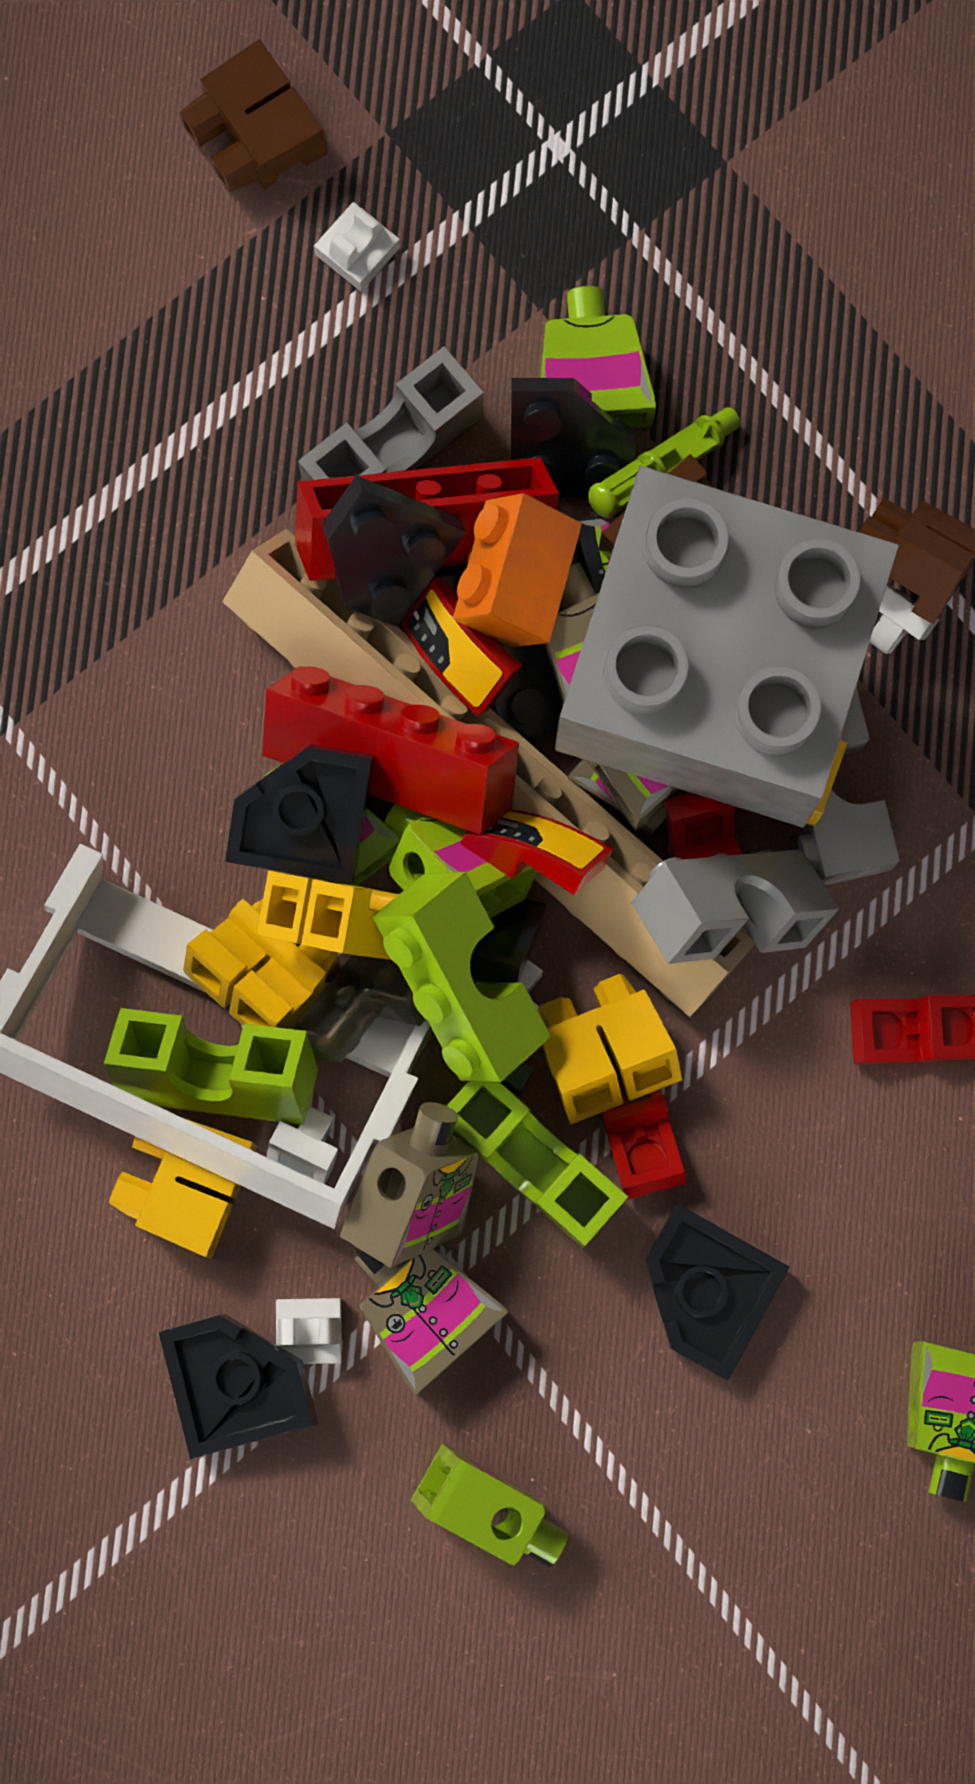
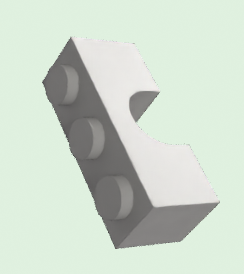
[298,346,484,481]
[797,686,900,885]
[631,849,840,964]

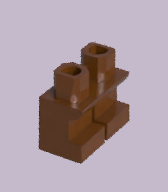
[180,39,326,193]
[859,498,975,624]

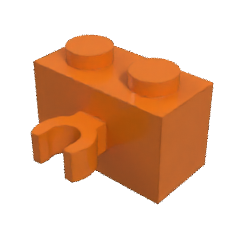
[453,493,582,647]

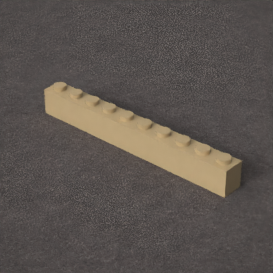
[222,529,755,1017]

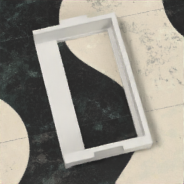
[0,844,432,1229]

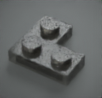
[293,955,426,1064]

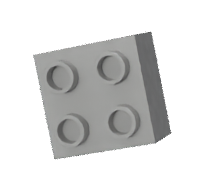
[555,465,899,827]

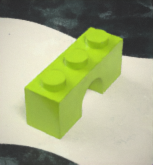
[372,872,551,1082]
[104,1008,318,1125]
[447,1081,628,1248]

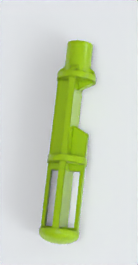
[588,407,740,518]

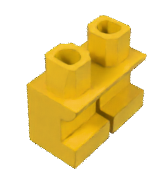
[257,871,399,960]
[183,898,340,1029]
[539,974,683,1125]
[109,1118,257,1259]

